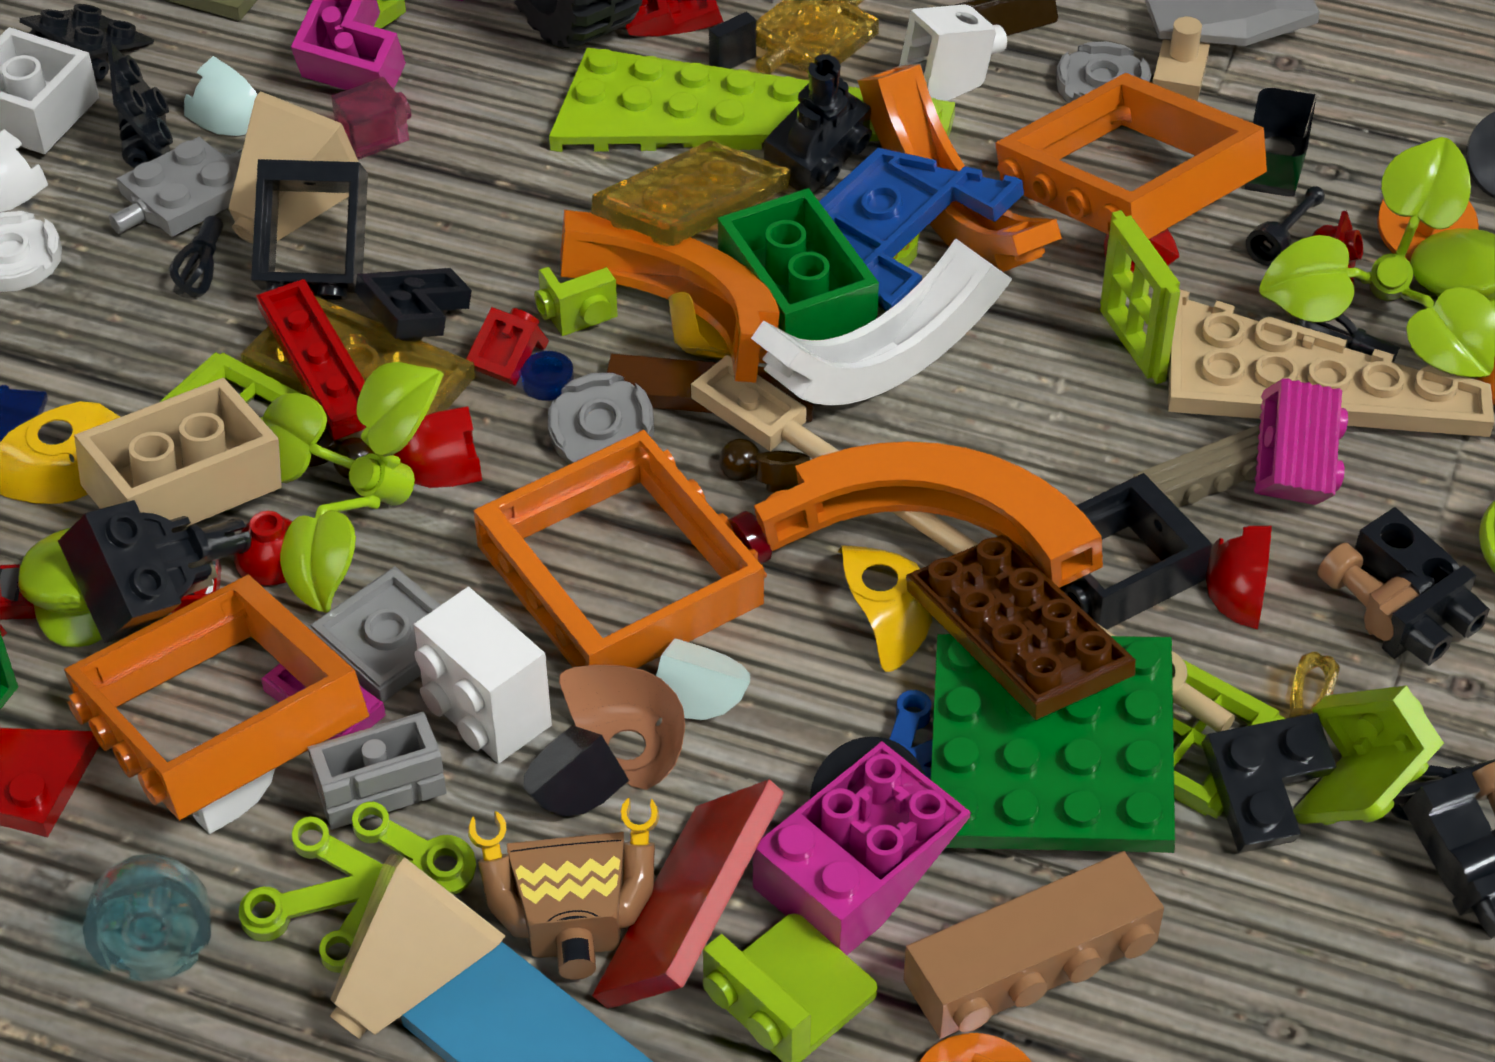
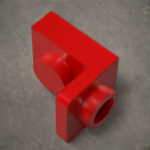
[465,307,549,386]

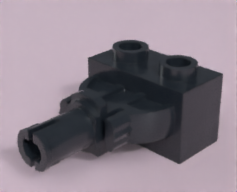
[764,54,872,194]
[58,500,251,643]

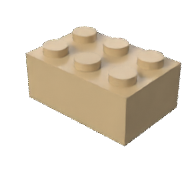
[74,378,282,526]

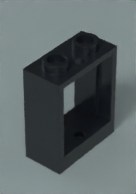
[251,159,368,300]
[1060,473,1212,630]

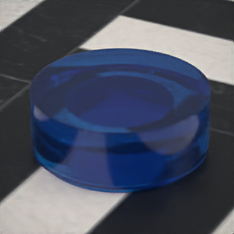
[521,351,574,401]

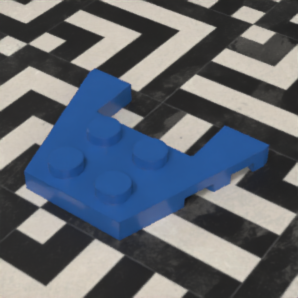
[819,148,1024,311]

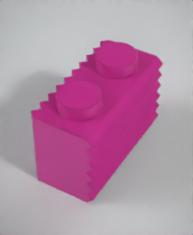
[1254,378,1348,505]

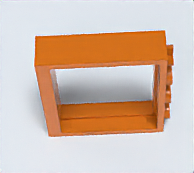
[995,73,1267,239]
[473,430,767,669]
[64,574,369,821]

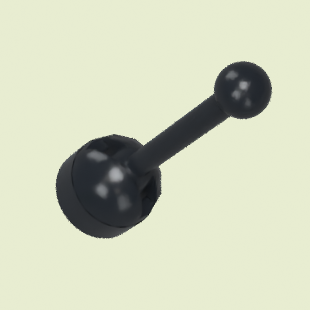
[1246,186,1325,266]

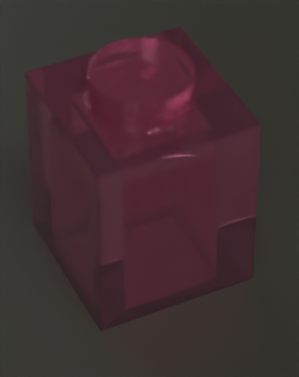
[331,77,412,160]

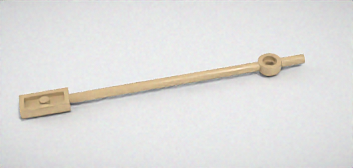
[691,355,1235,732]

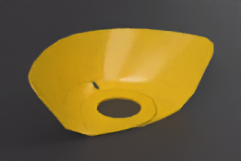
[668,292,732,360]
[0,401,120,504]
[838,545,932,672]

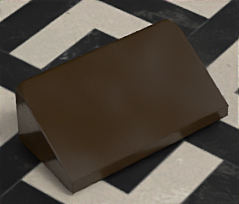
[955,0,1058,36]

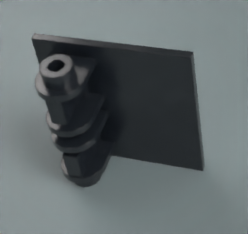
[19,4,154,80]
[107,41,173,168]

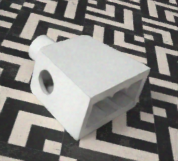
[899,5,1007,101]

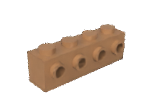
[903,851,1164,1039]

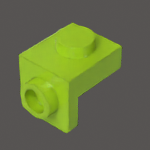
[534,267,618,336]

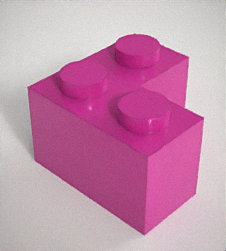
[291,0,406,102]

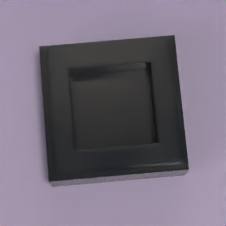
[709,11,756,69]

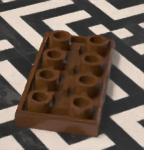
[906,535,1136,720]

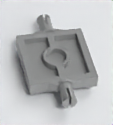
[109,137,243,237]

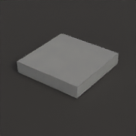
[307,566,440,702]

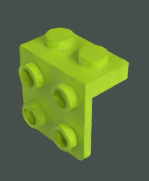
[1293,685,1444,825]
[703,914,877,1062]

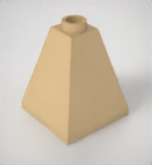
[228,91,359,244]
[329,854,505,1039]

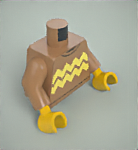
[468,798,660,980]

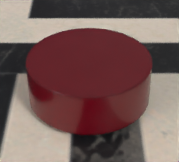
[728,511,772,564]

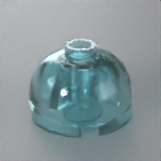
[82,853,212,981]

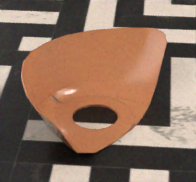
[559,665,685,790]

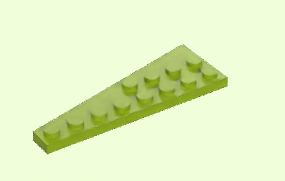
[549,47,956,152]

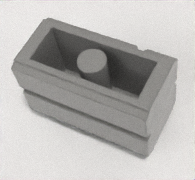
[307,712,447,830]

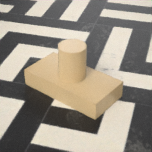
[1152,16,1211,101]

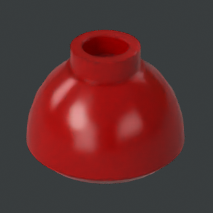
[234,510,293,585]

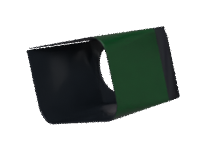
[1244,88,1316,197]

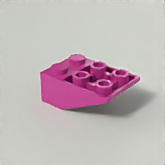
[753,741,971,955]

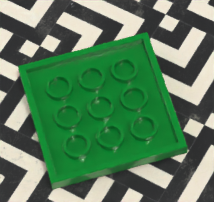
[931,634,1175,853]

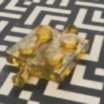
[756,0,879,75]

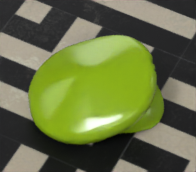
[1411,228,1495,309]
[18,528,102,647]

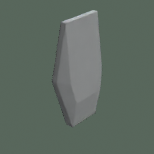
[1145,0,1320,46]

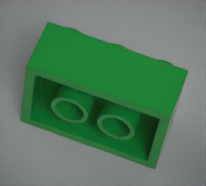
[717,188,879,340]

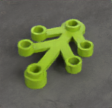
[239,802,476,973]

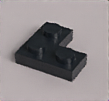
[355,268,472,342]
[1201,713,1336,853]

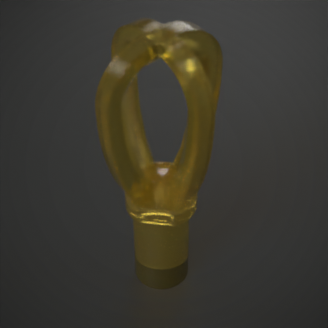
[1289,652,1340,718]

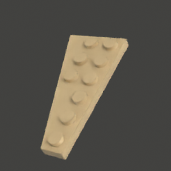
[1168,289,1494,437]

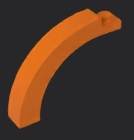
[858,64,1062,272]
[560,210,780,383]
[754,441,1103,588]

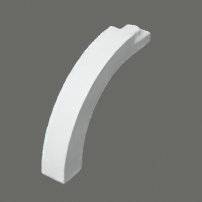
[751,238,1012,405]

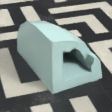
[184,56,258,136]
[656,638,750,720]

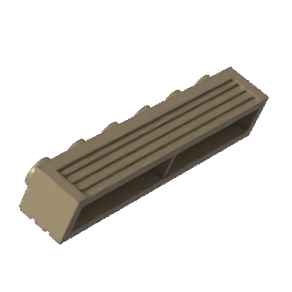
[1133,424,1260,508]

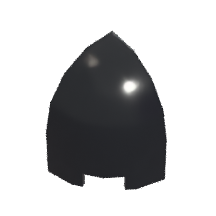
[524,725,630,816]

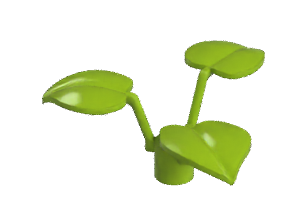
[1259,137,1495,378]
[263,362,444,613]

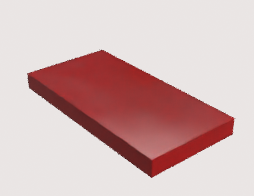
[592,779,784,1009]

